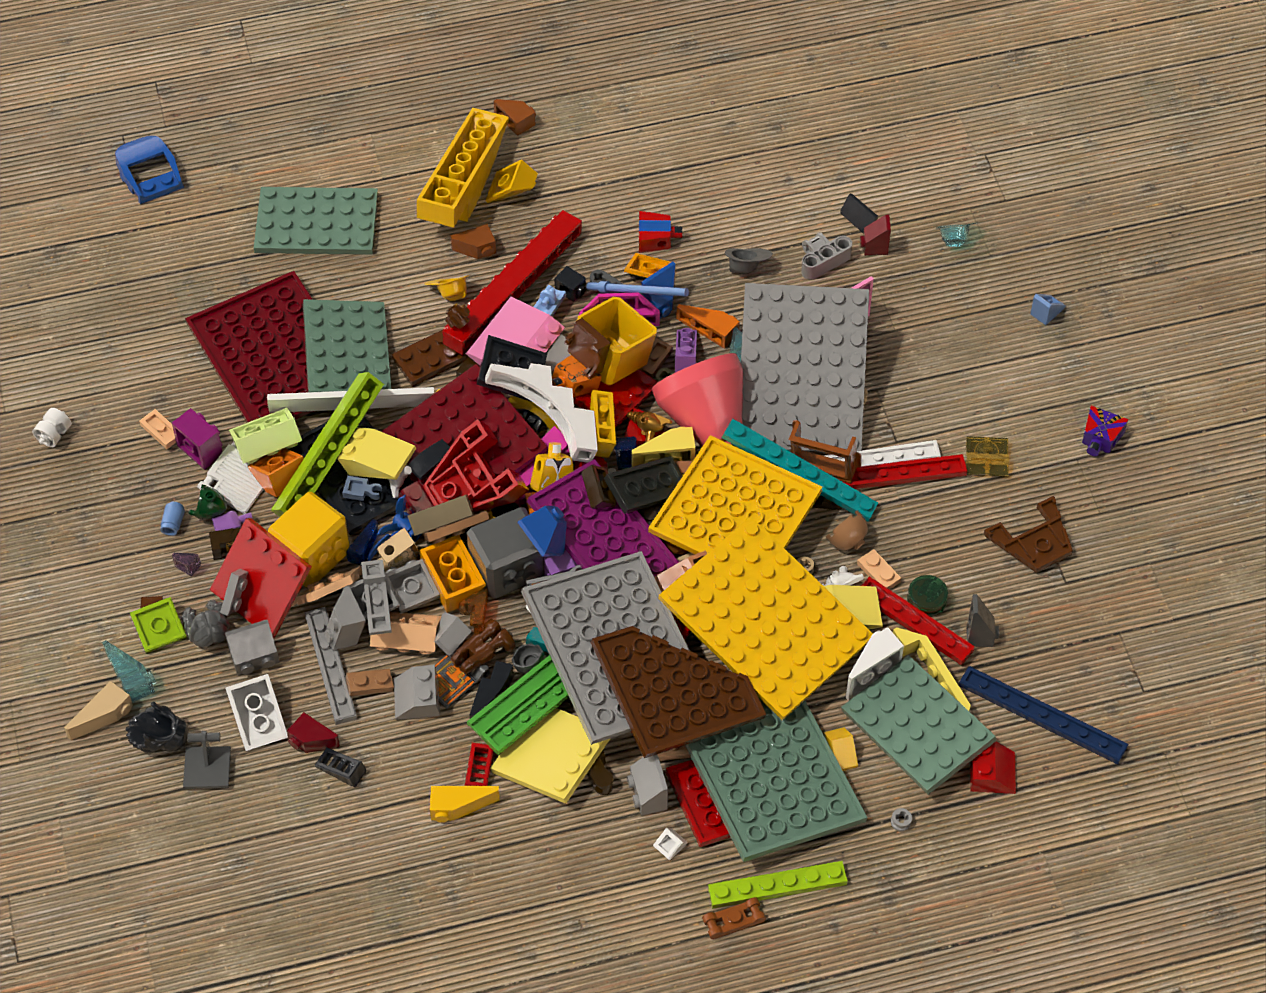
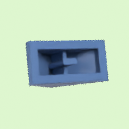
[1030,294,1066,325]

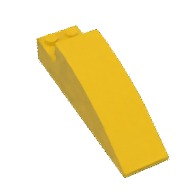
[417,108,509,228]

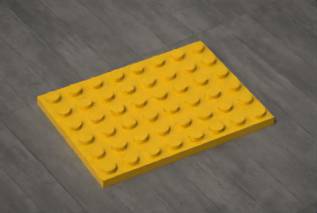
[658,516,873,720]

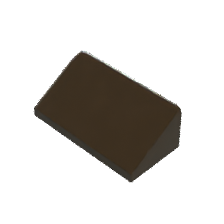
[582,464,617,509]

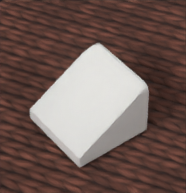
[653,828,688,860]

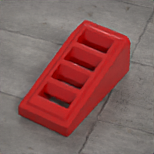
[465,742,494,786]

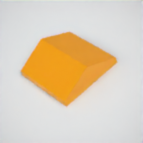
[624,253,671,278]

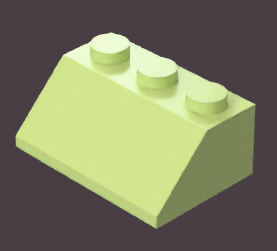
[229,408,302,464]

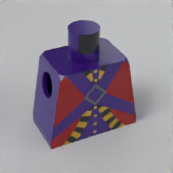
[1082,405,1128,456]

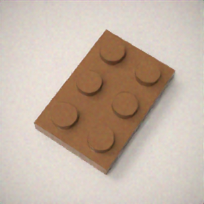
[422,510,489,544]

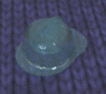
[936,222,979,247]

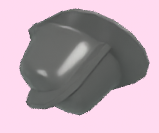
[725,248,773,274]

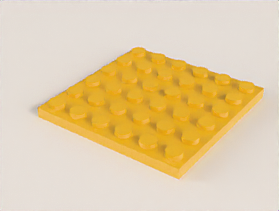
[648,435,822,554]

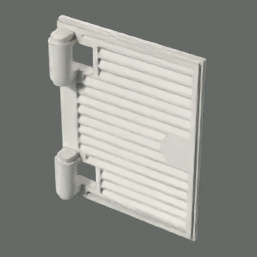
[197,442,265,514]

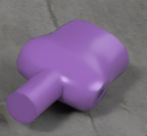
[212,511,253,531]

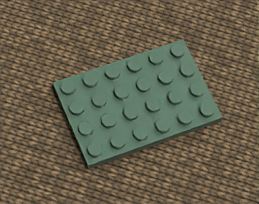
[254,187,378,255]
[303,299,391,393]
[841,655,997,795]

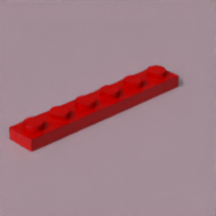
[842,454,967,489]
[861,576,975,666]

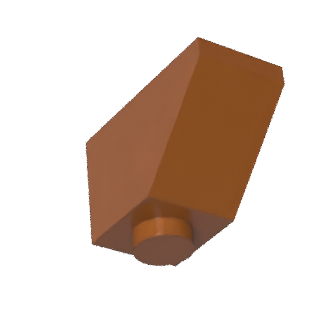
[493,99,536,136]
[450,224,497,259]

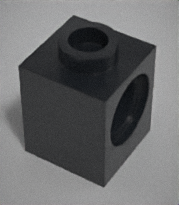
[554,266,586,302]

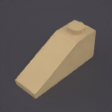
[64,681,133,740]

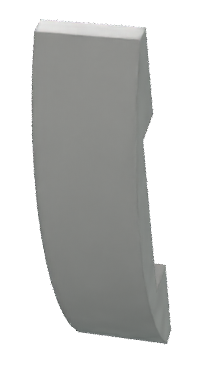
[361,559,392,635]

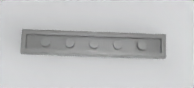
[304,607,357,725]

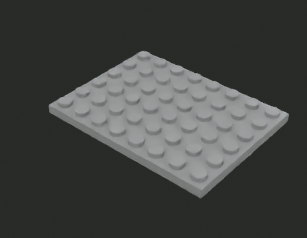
[741,283,869,452]
[521,551,689,745]

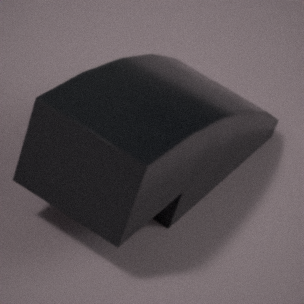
[469,661,514,719]

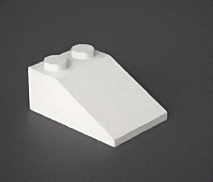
[846,627,904,700]
[226,674,288,751]

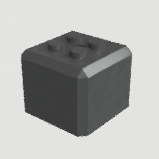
[467,507,546,598]

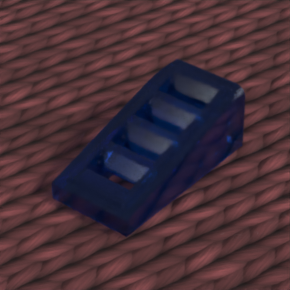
[346,520,379,566]

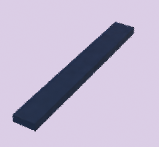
[958,666,1129,765]

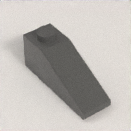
[966,594,999,647]

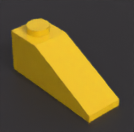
[590,390,616,458]
[430,786,500,823]

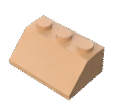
[370,611,441,654]

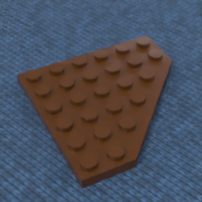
[590,626,766,759]

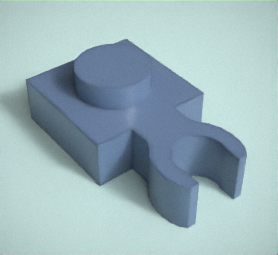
[343,476,382,501]

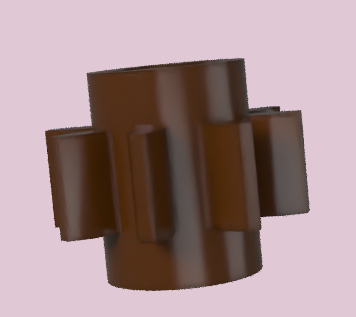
[445,303,470,329]

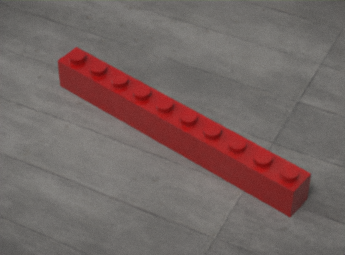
[442,210,582,355]

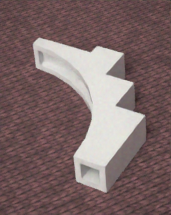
[485,363,597,463]

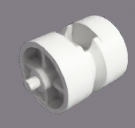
[32,408,72,447]

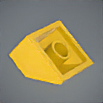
[485,159,538,203]

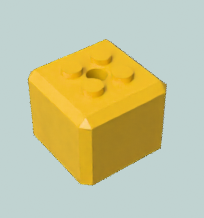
[569,297,657,385]
[268,492,350,587]

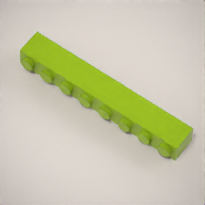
[271,372,384,517]

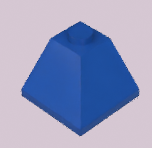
[642,261,675,319]
[517,506,567,557]

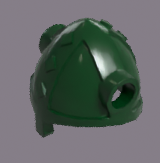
[188,484,227,519]

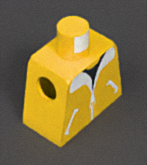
[530,442,573,492]

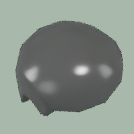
[511,644,545,674]

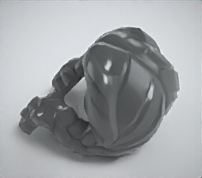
[182,599,230,648]

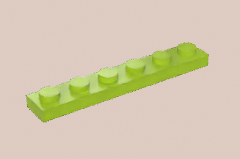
[708,861,848,909]

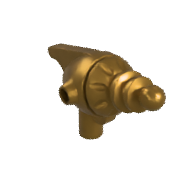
[627,411,672,443]

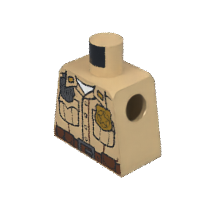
[377,528,420,570]

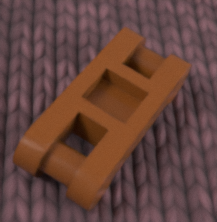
[702,897,766,939]

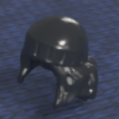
[125,701,189,753]

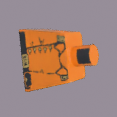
[552,355,602,397]

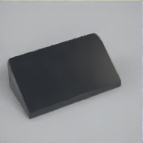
[840,193,878,233]

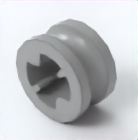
[891,808,912,831]

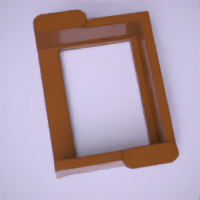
[788,420,862,483]

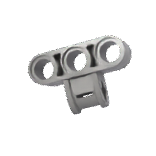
[801,232,852,280]

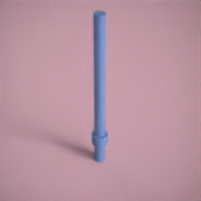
[586,281,689,297]

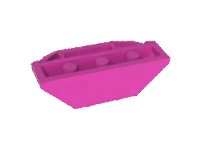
[579,293,660,326]

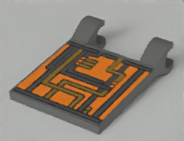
[435,642,490,709]

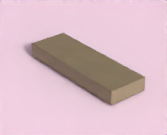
[408,494,474,536]

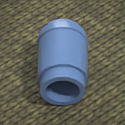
[160,502,185,536]

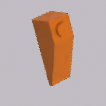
[676,304,740,349]

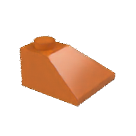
[248,448,304,497]

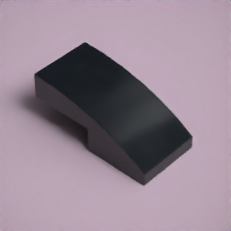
[408,439,450,480]

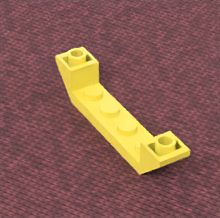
[893,628,971,711]

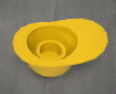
[424,275,469,301]

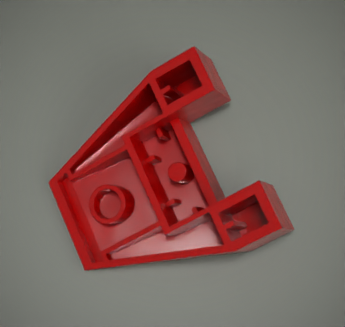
[423,419,529,512]

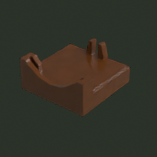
[564,318,611,379]

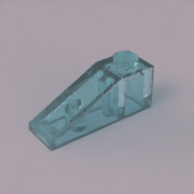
[102,640,156,702]

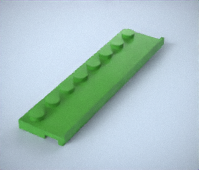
[467,655,569,755]

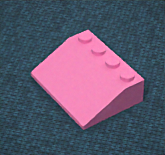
[466,297,565,366]

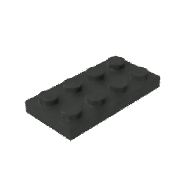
[604,456,683,514]

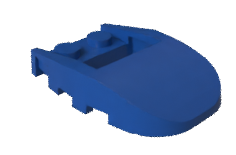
[115,136,184,204]

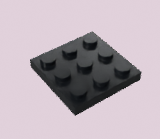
[476,335,547,402]

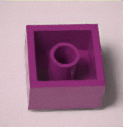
[172,408,223,470]

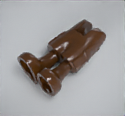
[450,619,516,675]

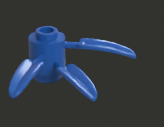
[368,494,422,561]

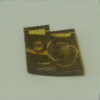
[966,436,1009,477]

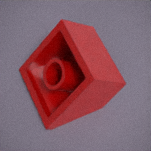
[970,741,1016,794]

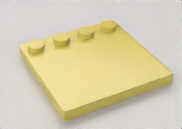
[490,708,611,804]

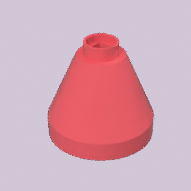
[651,353,743,447]

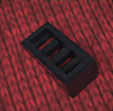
[315,747,366,787]

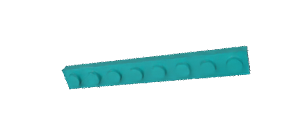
[721,418,878,522]

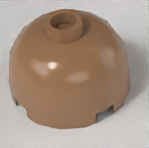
[826,510,868,551]

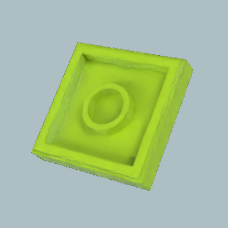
[130,597,187,653]

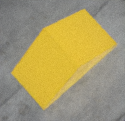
[823,727,858,771]

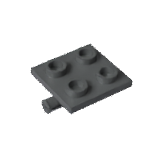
[183,731,231,789]

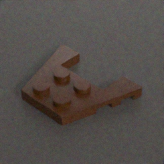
[984,496,1073,573]

